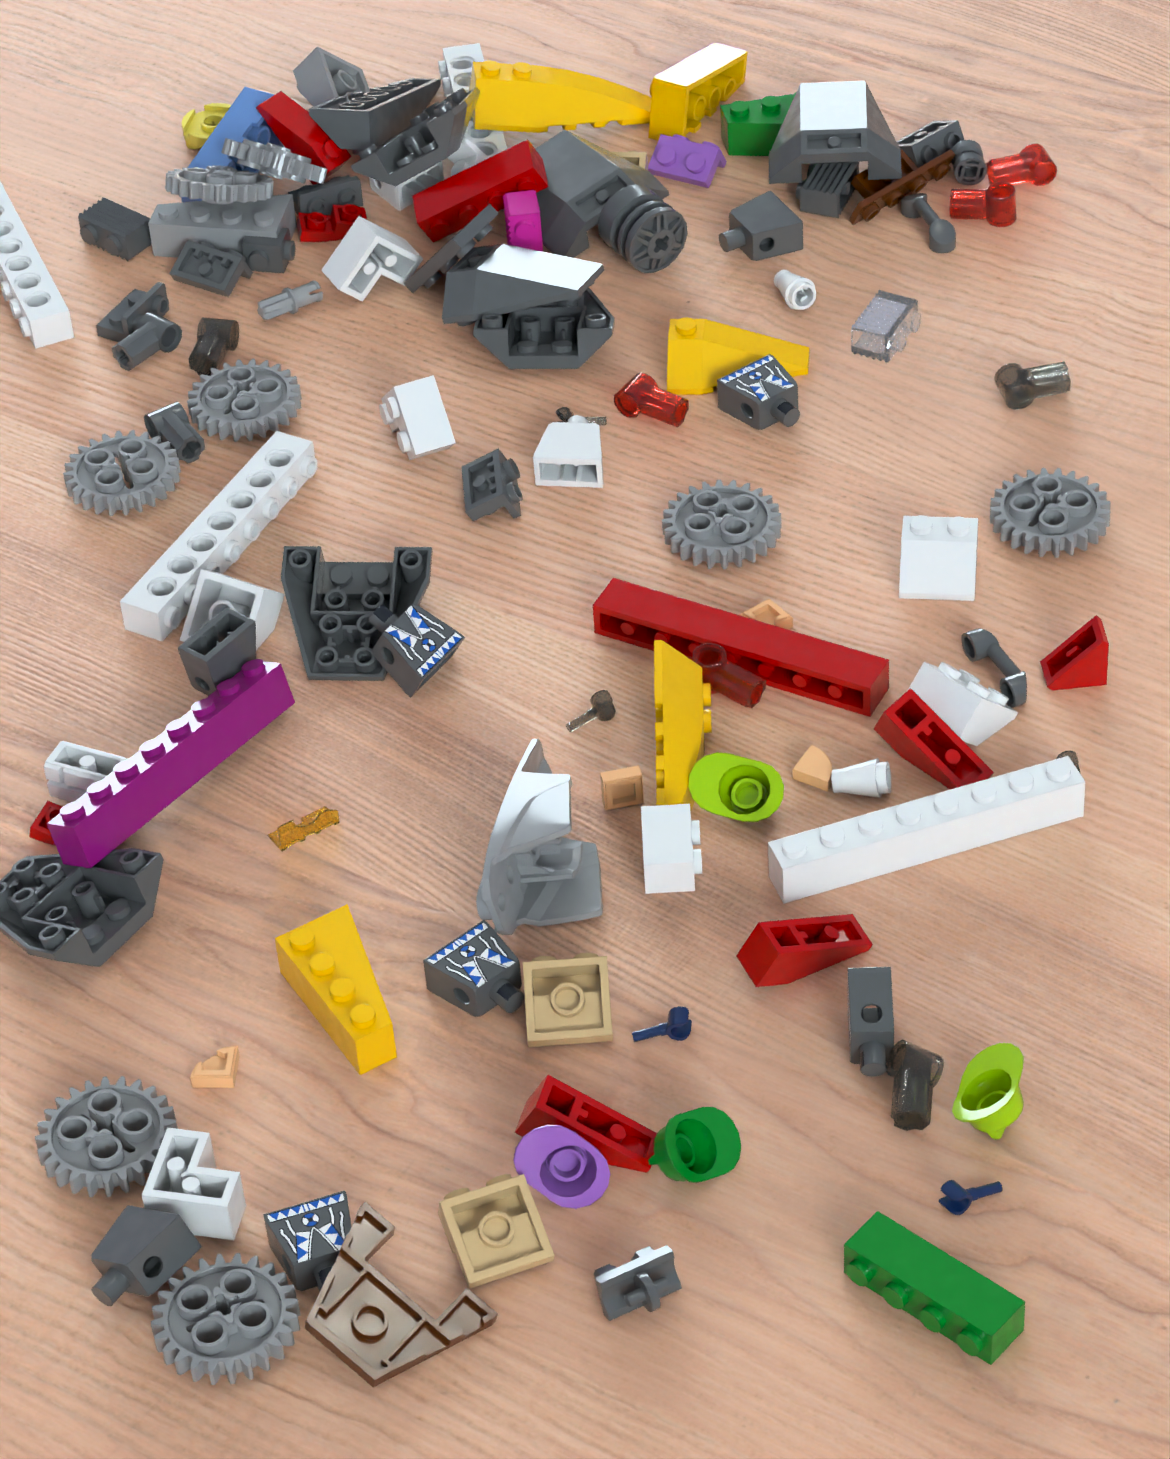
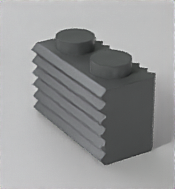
[796,162,859,219]
[78,197,151,261]

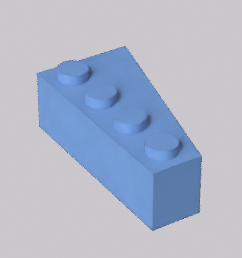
[181,87,284,202]

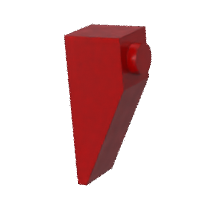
[256,91,352,185]
[874,688,994,790]
[736,914,873,987]
[514,1075,657,1173]

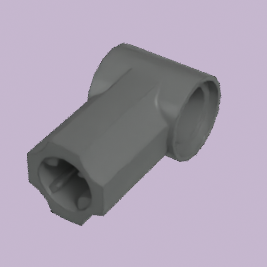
[112,312,182,371]
[144,402,205,463]

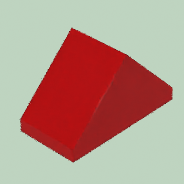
[1040,615,1109,691]

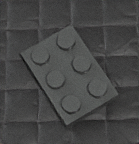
[404,204,499,293]

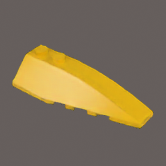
[469,60,651,133]
[654,640,712,811]

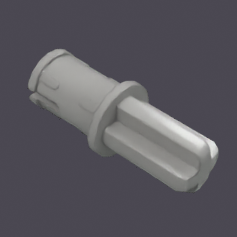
[257,280,323,320]

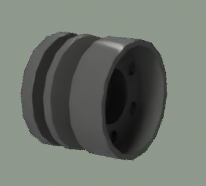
[598,184,688,273]

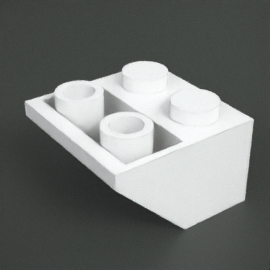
[907,662,1018,746]

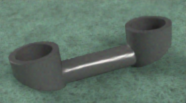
[901,193,956,253]
[961,628,1027,708]

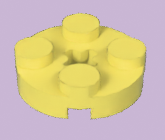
[182,103,231,149]

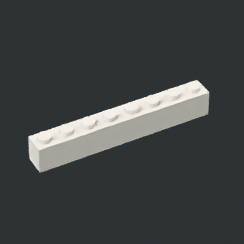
[768,756,1085,903]

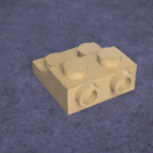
[523,953,613,1047]
[438,1174,555,1289]

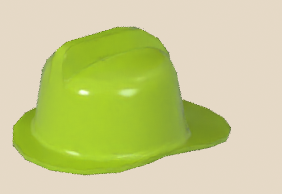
[688,752,784,822]
[952,1043,1024,1140]

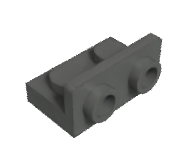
[896,120,964,168]
[288,175,363,215]
[169,240,253,297]
[96,282,169,342]
[461,448,523,521]

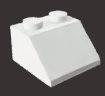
[899,515,978,601]
[180,569,285,650]

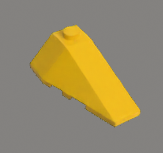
[667,317,810,395]

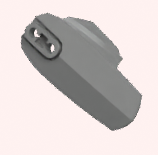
[476,739,603,935]

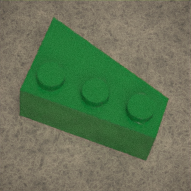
[720,92,796,156]

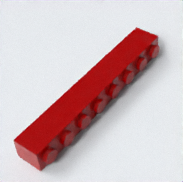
[593,578,889,717]

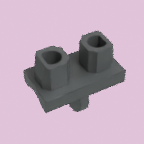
[594,1245,682,1321]

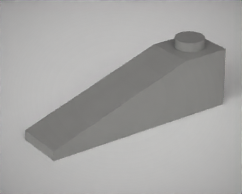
[293,47,370,107]

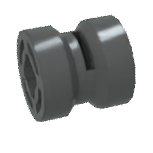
[951,140,987,186]

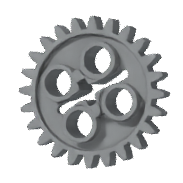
[221,138,328,184]
[165,165,274,204]
[187,359,302,442]
[63,430,181,516]
[990,468,1111,558]
[662,480,782,569]
[35,1076,178,1197]
[151,1253,301,1385]

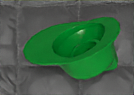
[648,1107,741,1183]

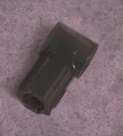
[188,317,239,376]
[994,361,1071,410]
[886,1040,944,1131]

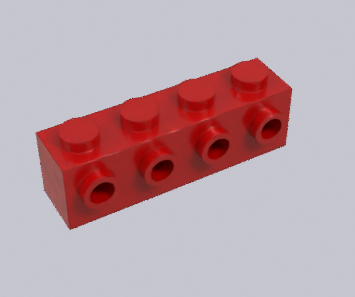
[412,139,549,243]

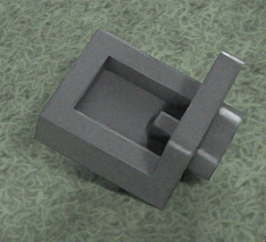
[242,228,296,273]

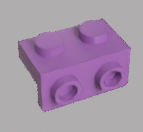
[648,134,727,188]

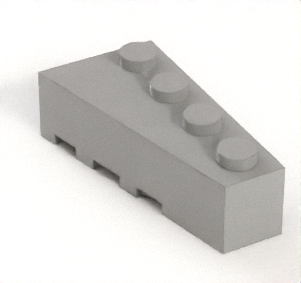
[148,194,297,258]

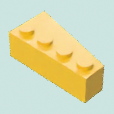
[648,43,748,141]
[275,904,397,1075]

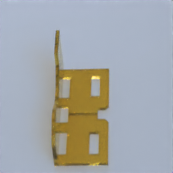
[268,806,340,851]

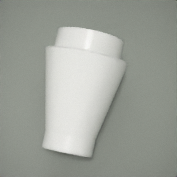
[774,270,816,310]
[831,758,891,798]

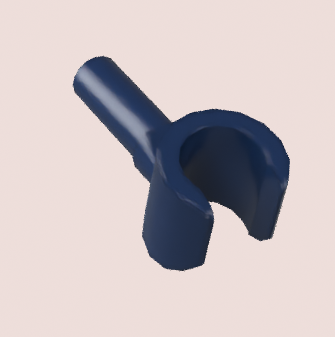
[632,1006,692,1042]
[938,1180,1003,1215]

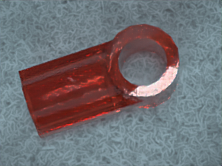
[986,143,1057,189]
[949,182,1017,227]
[614,373,689,428]
[693,643,766,709]

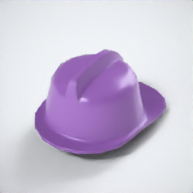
[513,1125,610,1209]

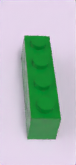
[844,1211,1025,1365]

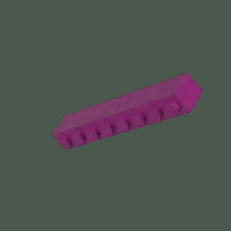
[47,659,295,868]

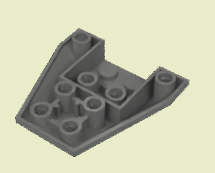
[769,81,902,184]
[351,87,480,187]
[535,130,669,258]
[442,244,604,326]
[473,287,615,369]
[281,546,433,681]
[0,848,164,967]

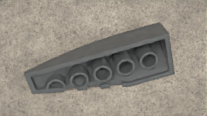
[309,78,441,155]

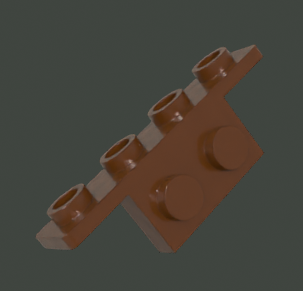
[849,149,955,225]

